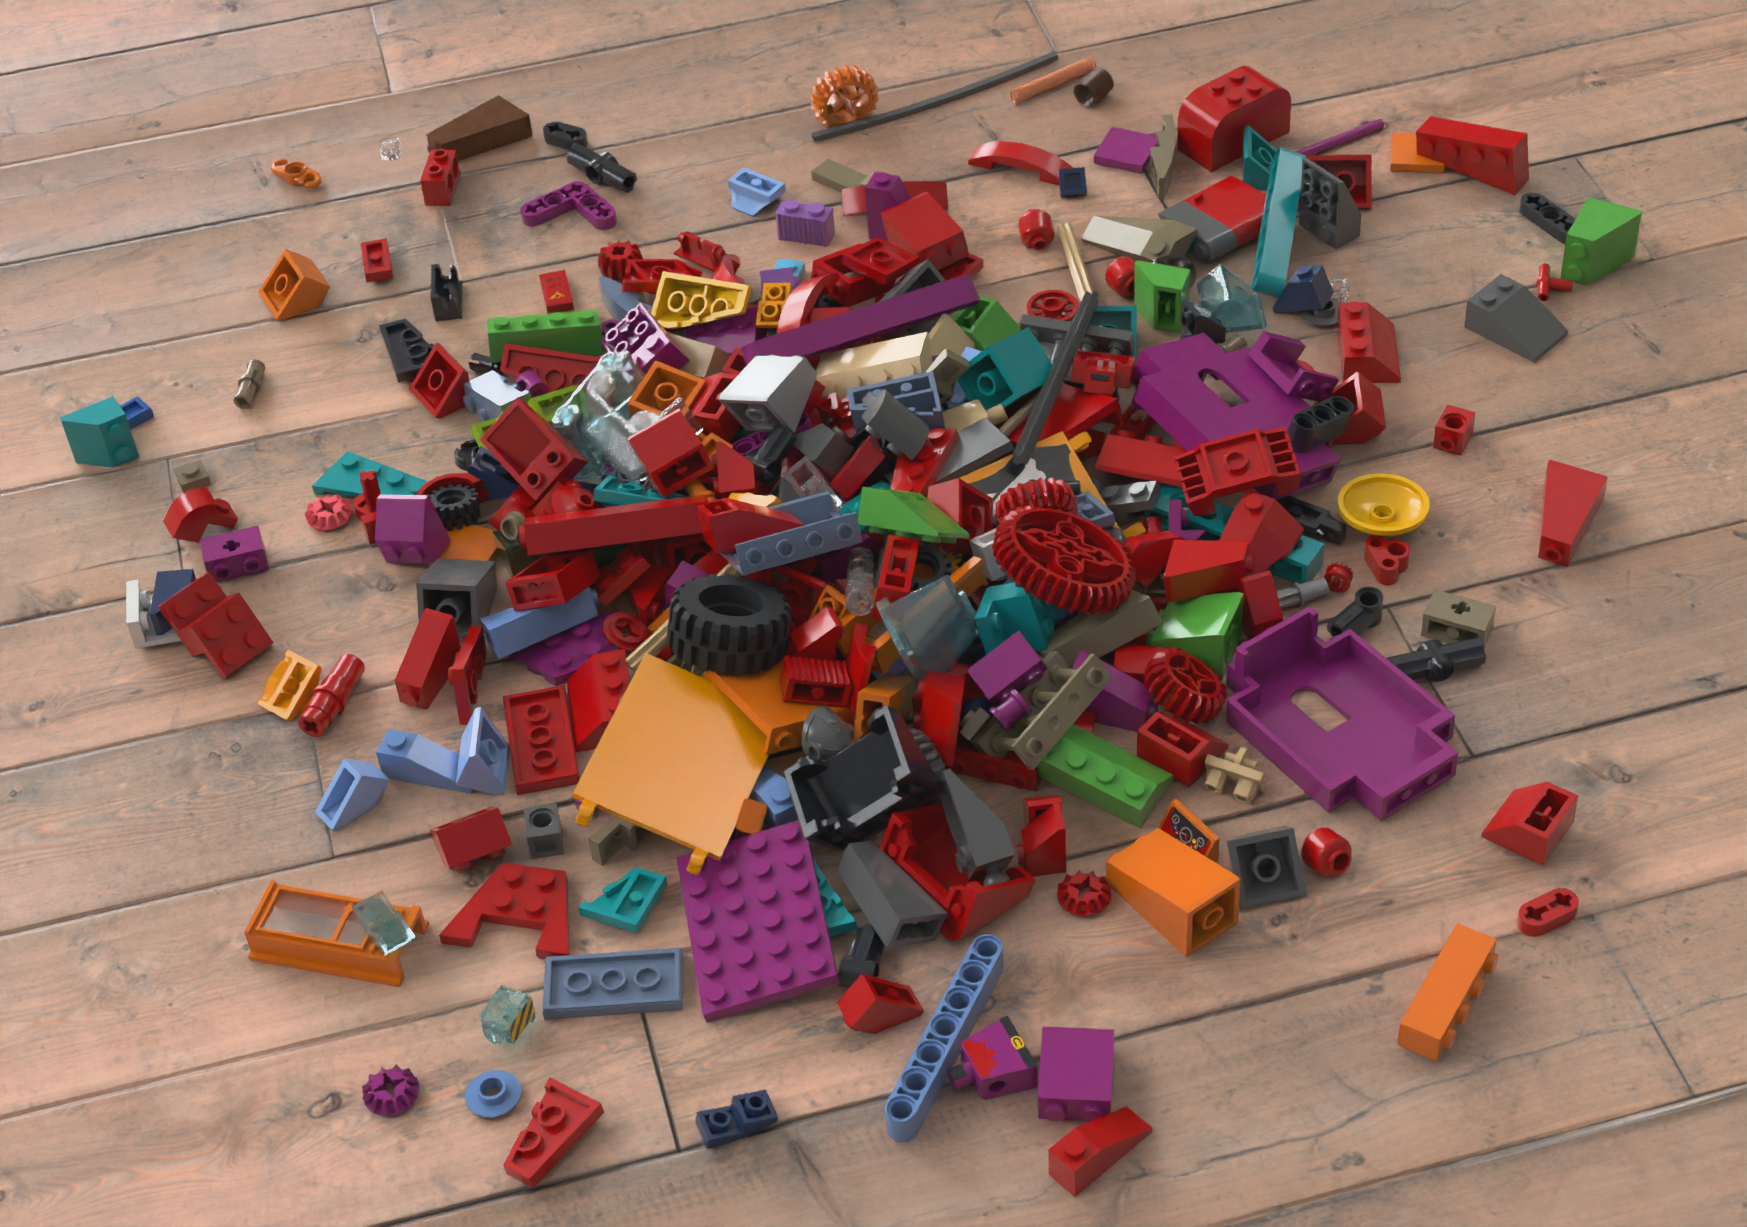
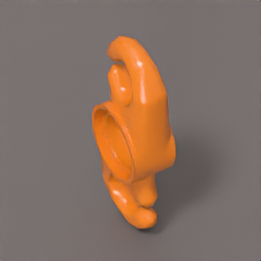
[271,159,322,188]

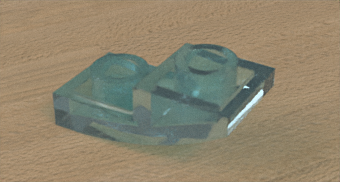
[352,891,415,955]

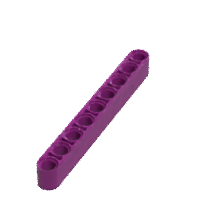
[740,274,981,366]

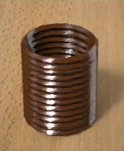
[1074,68,1114,107]

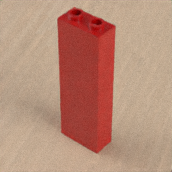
[519,494,708,556]

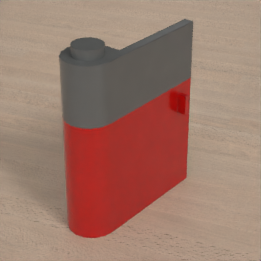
[1159,175,1266,263]

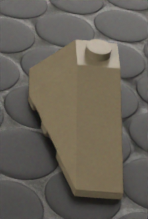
[1081,216,1198,267]

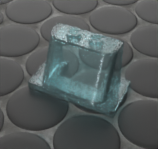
[875,575,979,684]

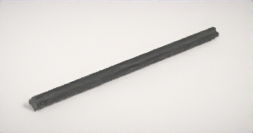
[1012,291,1099,466]

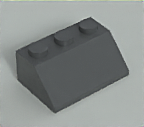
[879,259,952,340]

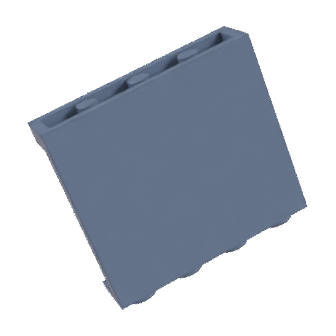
[719,491,863,575]

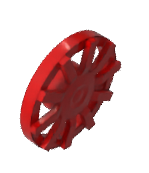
[1027,290,1078,322]

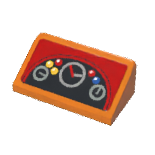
[1159,799,1219,862]

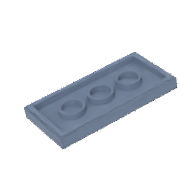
[543,948,683,1019]

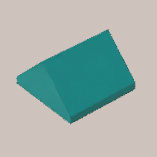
[1243,125,1277,190]

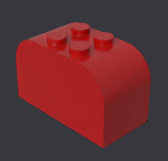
[1177,66,1291,173]

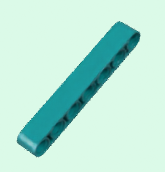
[1251,147,1305,299]

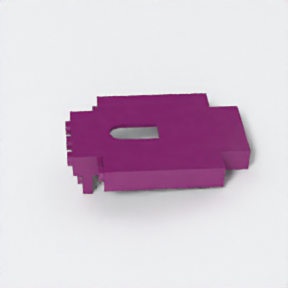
[1131,333,1342,500]
[1226,606,1458,821]

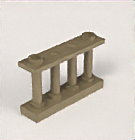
[971,651,1113,770]

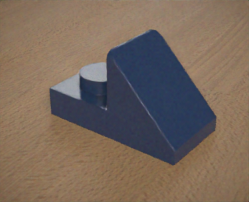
[467,446,523,500]

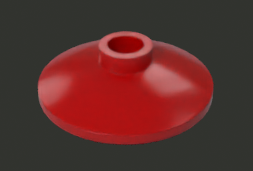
[551,485,604,514]

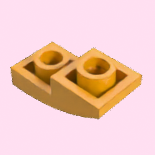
[756,283,793,328]

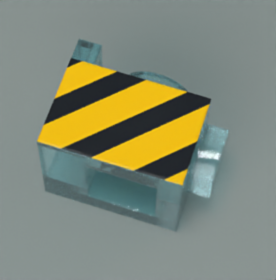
[479,985,536,1045]

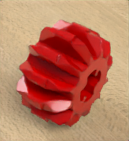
[597,240,643,283]

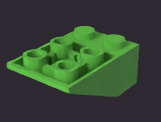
[858,487,969,543]

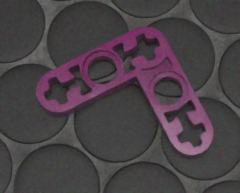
[520,181,617,230]

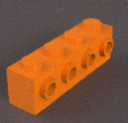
[1397,923,1499,1061]

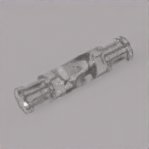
[845,547,875,616]

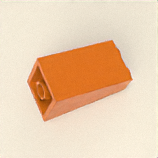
[1106,828,1240,957]

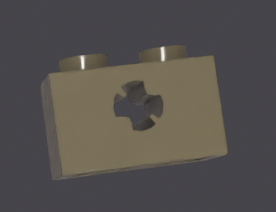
[1421,589,1496,648]

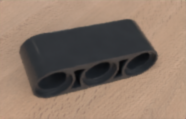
[1287,396,1355,453]

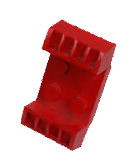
[1174,427,1301,517]

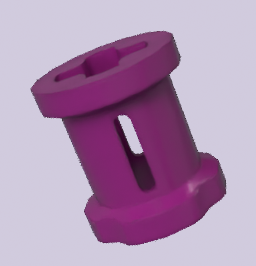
[989,689,1033,732]

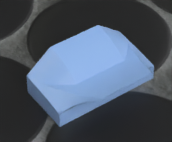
[728,167,786,217]

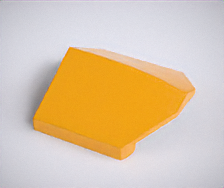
[257,650,321,722]

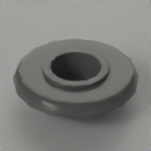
[1301,298,1340,327]

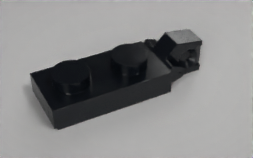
[1277,496,1346,545]

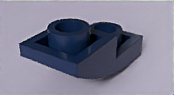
[695,1090,778,1149]

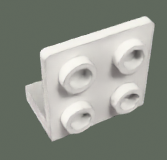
[126,580,181,649]

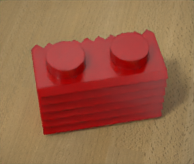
[779,655,852,707]

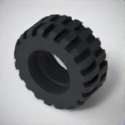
[667,574,792,676]

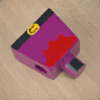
[947,1016,1038,1100]

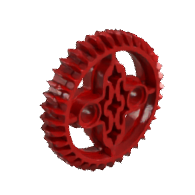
[992,505,1137,615]

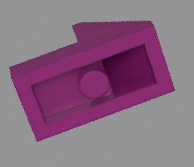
[1169,500,1207,540]

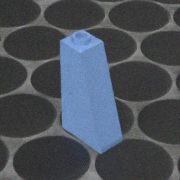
[480,586,600,659]

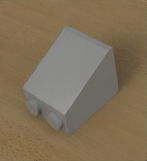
[718,355,818,433]

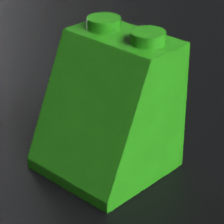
[1560,197,1643,285]
[1146,592,1244,680]

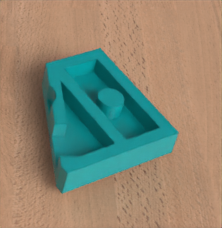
[578,867,668,934]

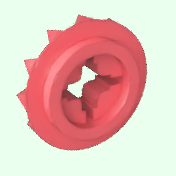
[305,494,352,530]

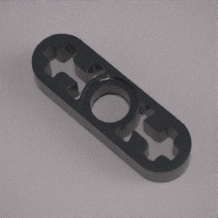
[1519,193,1575,244]

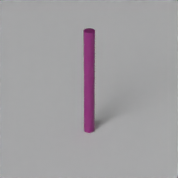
[1295,119,1384,155]

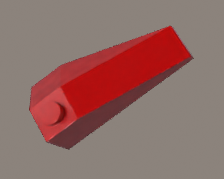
[1206,489,1304,595]

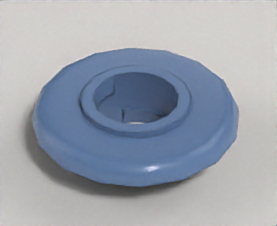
[465,1070,521,1118]

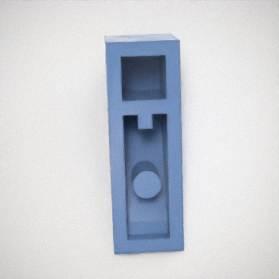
[376,729,474,794]
[748,765,799,829]

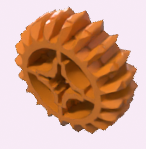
[810,64,879,127]

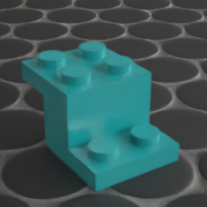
[974,582,1060,655]

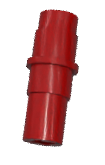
[298,654,365,737]

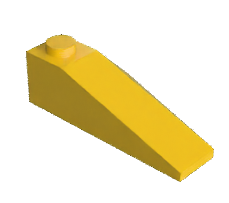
[651,271,752,329]

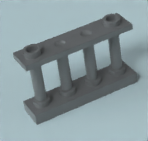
[1020,314,1134,403]

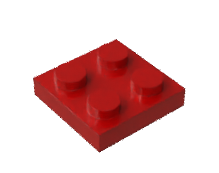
[842,237,920,285]
[594,541,651,606]

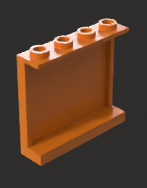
[703,658,856,755]

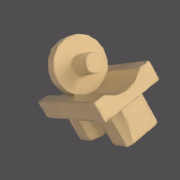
[1204,747,1267,805]

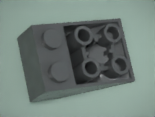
[1299,157,1361,249]

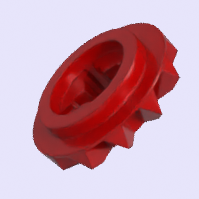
[602,612,650,655]
[1057,870,1111,917]

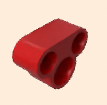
[1364,536,1410,586]

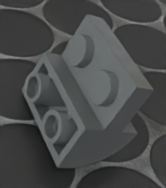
[861,389,929,460]

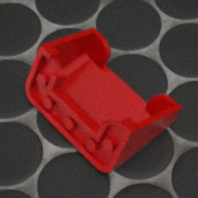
[880,803,1036,941]

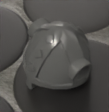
[802,706,854,762]

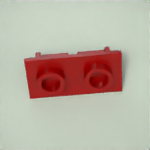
[674,231,728,272]

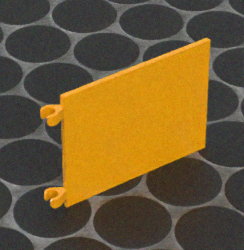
[572,653,769,875]

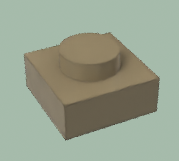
[173,459,211,493]
[959,707,991,743]

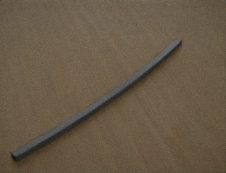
[811,51,1058,142]

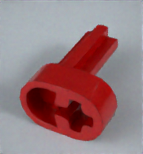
[352,470,381,521]

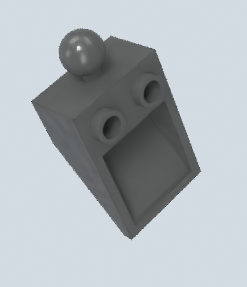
[938,769,1015,887]

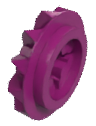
[362,1064,419,1116]

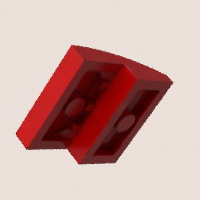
[845,623,876,715]

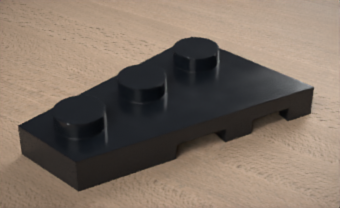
[379,318,434,383]

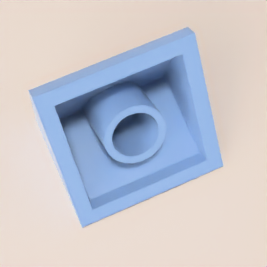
[456,707,510,795]

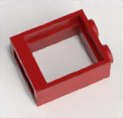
[811,243,896,307]
[505,549,601,611]

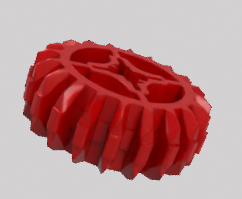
[995,477,1078,525]
[1142,648,1228,725]

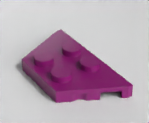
[508,609,619,686]

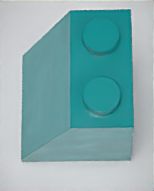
[957,327,1053,411]

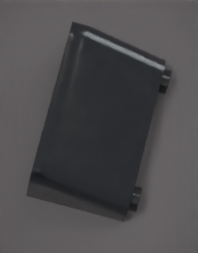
[784,705,941,852]

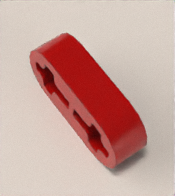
[1517,888,1579,937]

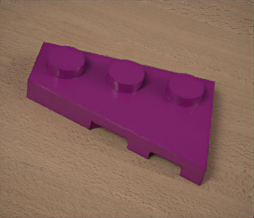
[685,307,762,355]

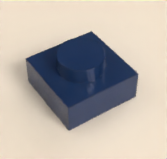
[1058,167,1087,197]

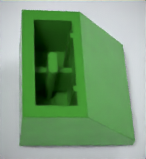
[1134,260,1190,333]
[952,295,1021,351]

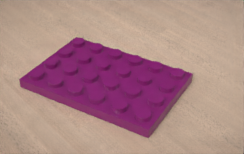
[676,820,840,1022]

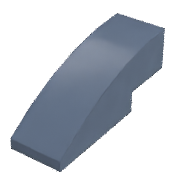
[598,276,653,322]

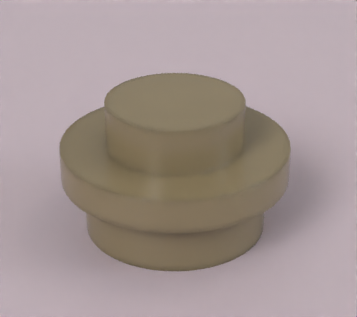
[500,511,526,541]

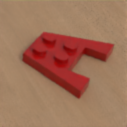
[439,862,569,959]

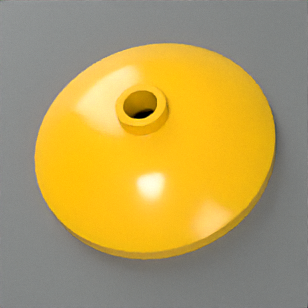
[1337,473,1430,537]

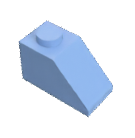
[315,758,390,831]

